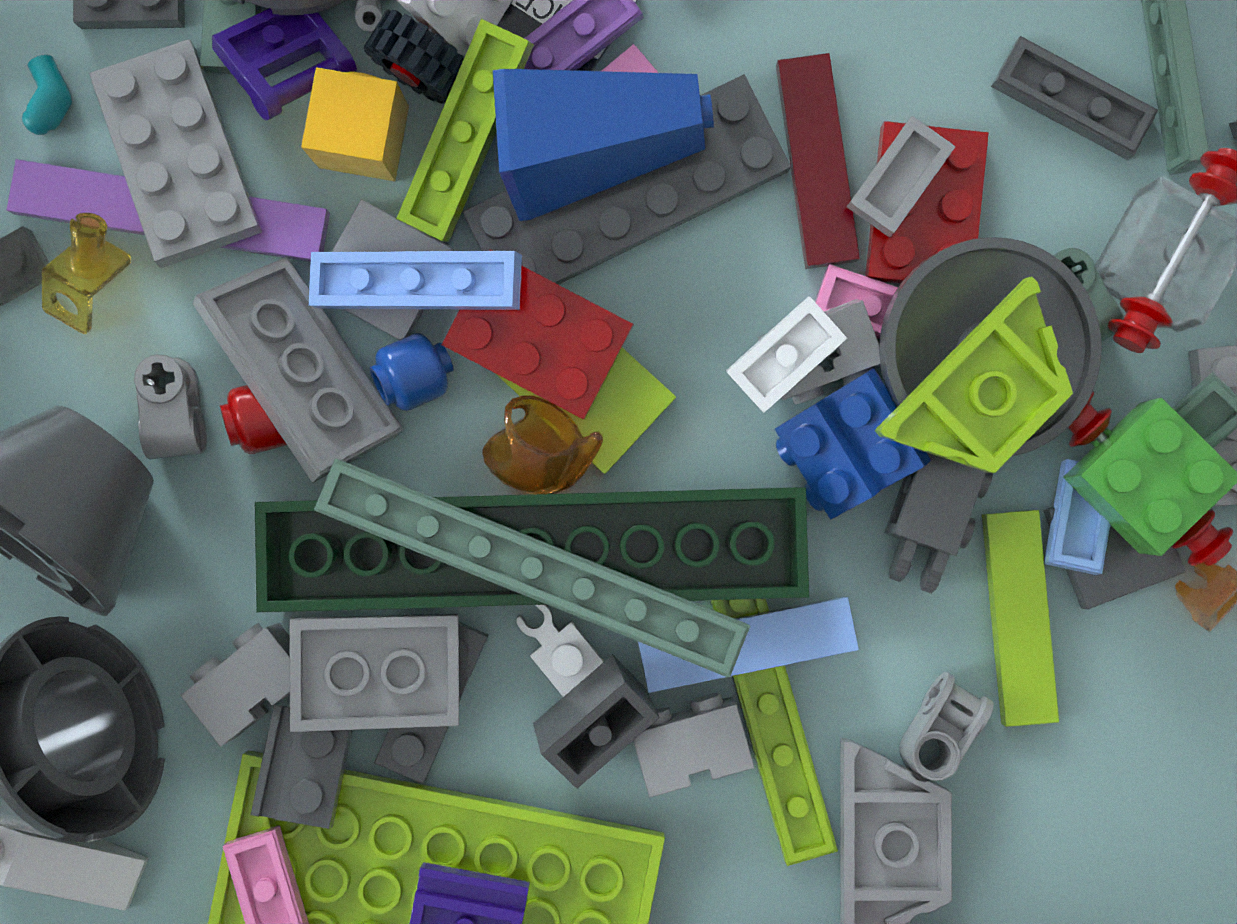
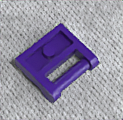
[212,8,357,121]

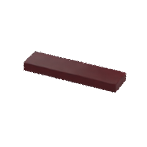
[776,53,860,269]

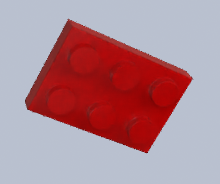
[865,121,989,284]
[441,249,634,420]

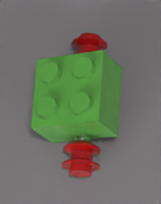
[1063,392,1237,566]

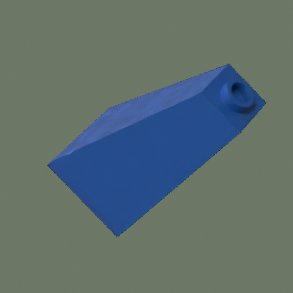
[493,69,714,221]

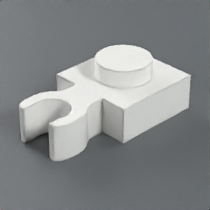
[517,605,604,697]

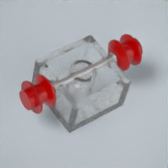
[1095,148,1237,353]

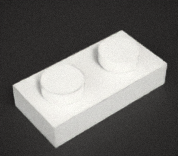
[726,296,847,413]

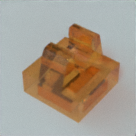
[1175,563,1237,633]

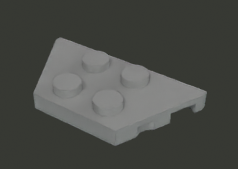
[840,738,952,924]

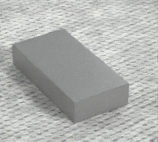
[847,116,956,237]

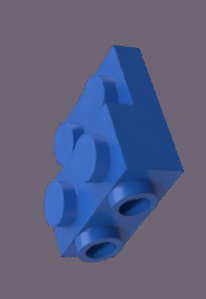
[774,368,932,520]

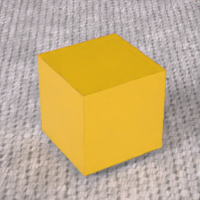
[301,67,409,182]

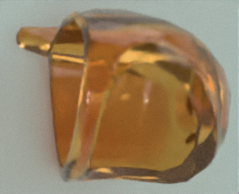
[482,395,603,494]

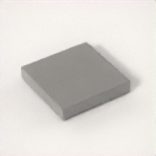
[332,199,454,340]

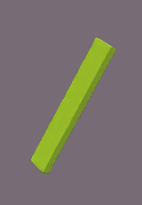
[710,599,838,866]

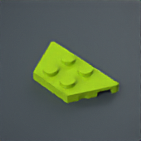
[874,276,1073,473]

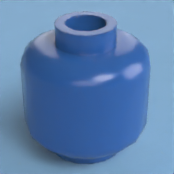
[370,333,454,411]

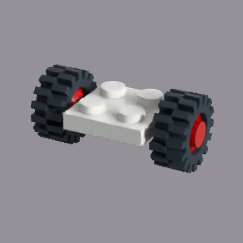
[363,0,512,104]

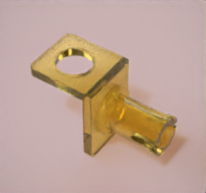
[42,213,131,334]

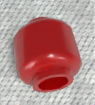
[219,385,287,454]

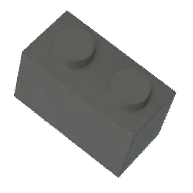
[533,654,660,789]

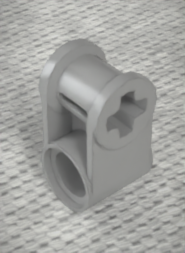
[134,354,207,460]
[899,672,994,781]

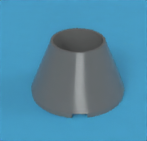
[0,406,154,616]
[0,616,165,842]

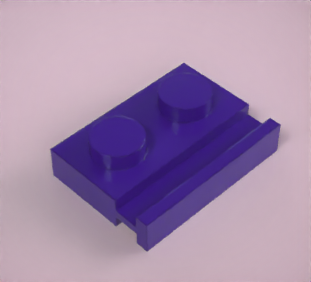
[409,862,530,924]

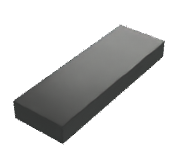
[991,36,1158,160]

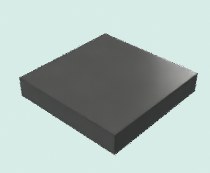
[1043,507,1186,609]

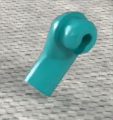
[22,55,72,135]

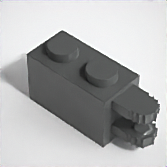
[884,453,993,594]

